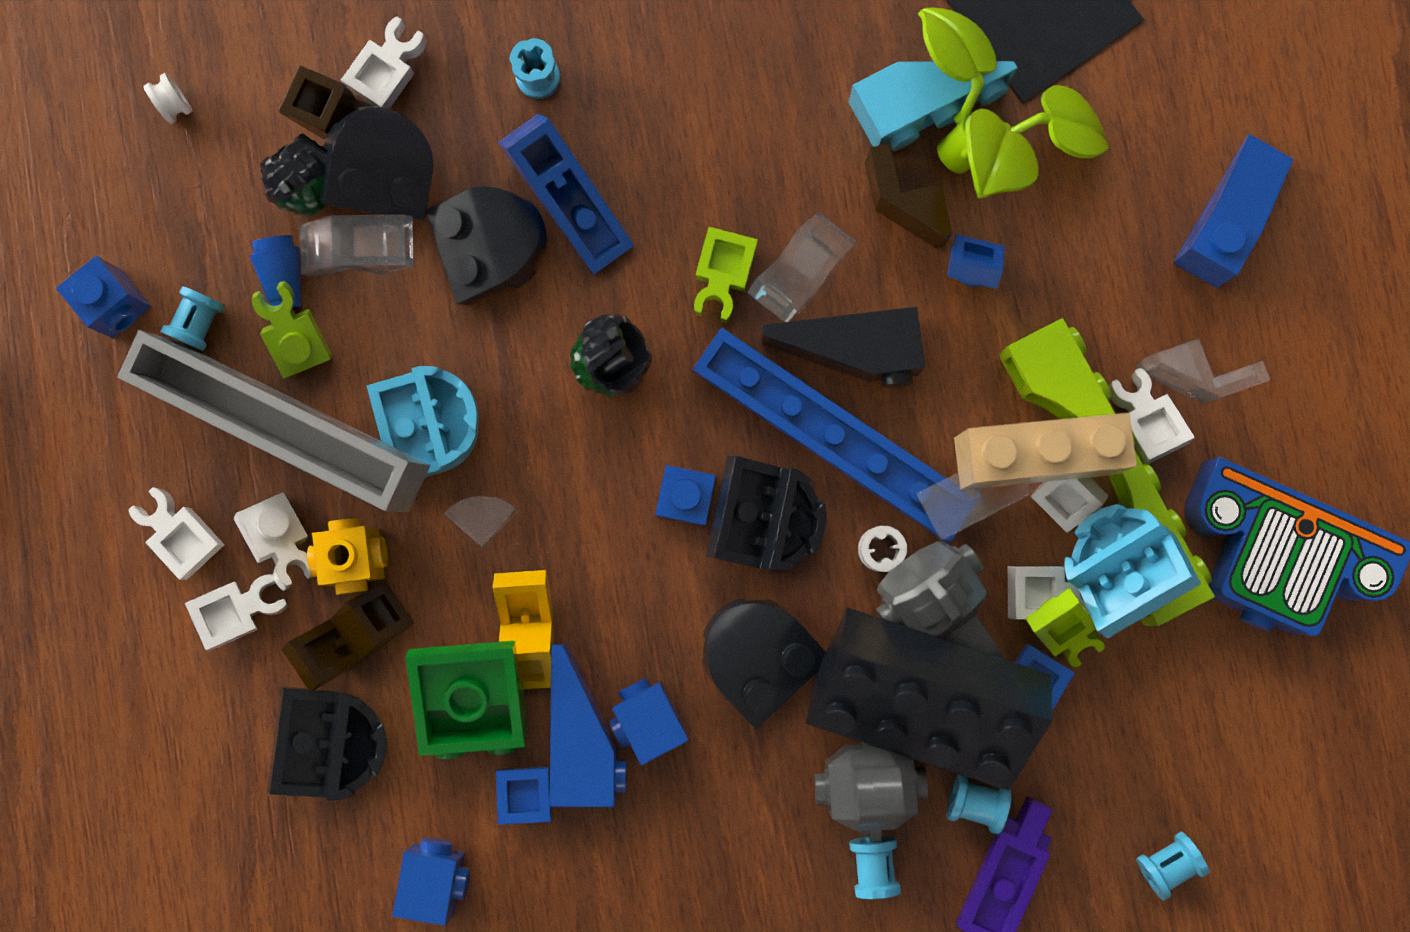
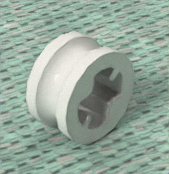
[143,73,193,125]
[858,526,907,572]

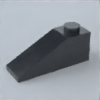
[761,307,925,388]

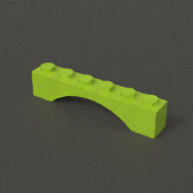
[998,318,1215,626]

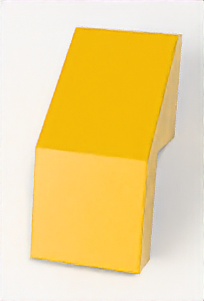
[493,570,555,689]

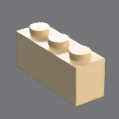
[954,413,1137,490]

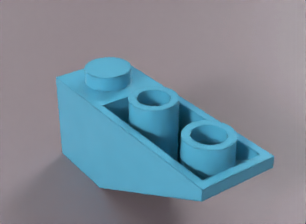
[849,61,1017,151]

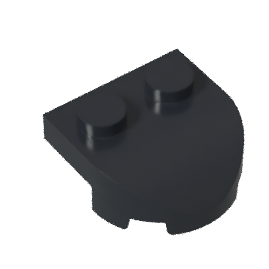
[320,106,434,221]
[426,186,547,305]
[706,456,827,571]
[702,599,826,729]
[267,686,387,801]

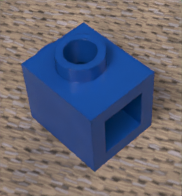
[56,255,152,338]
[609,678,690,765]
[392,838,471,926]

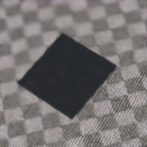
[946,0,1144,104]

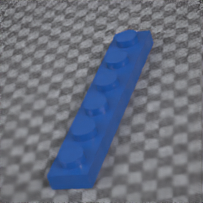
[692,327,979,544]

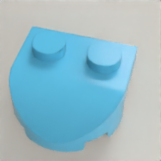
[366,366,479,477]
[1065,504,1201,639]

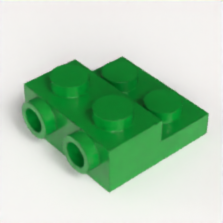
[405,640,529,759]

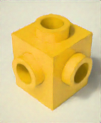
[307,518,388,595]

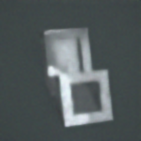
[747,212,857,322]
[300,215,413,277]
[1136,339,1270,404]
[917,473,1034,540]

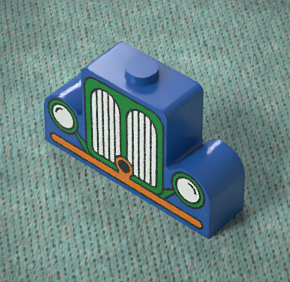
[1184,457,1410,636]

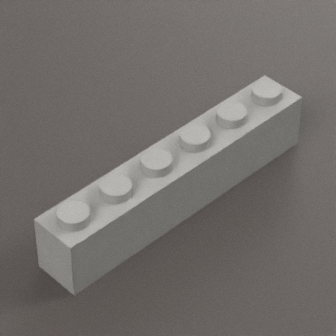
[117,330,431,513]

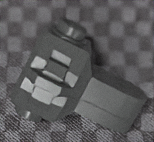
[875,541,1003,658]
[814,742,928,842]

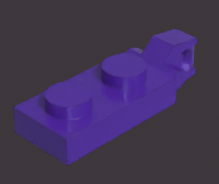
[955,796,1052,932]

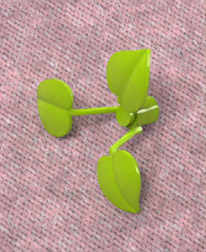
[918,8,1109,198]

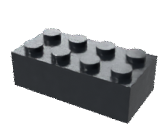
[806,607,1052,790]

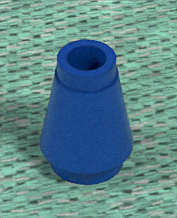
[249,235,302,309]

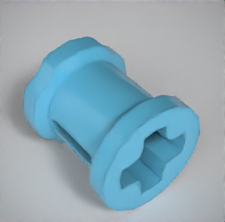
[510,38,560,99]
[161,286,225,352]
[946,774,1011,835]
[1136,831,1210,901]
[849,835,901,899]

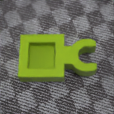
[694,227,758,323]
[252,281,332,379]
[1025,588,1105,667]

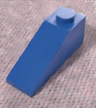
[498,113,634,274]
[1173,134,1293,288]
[549,644,627,807]

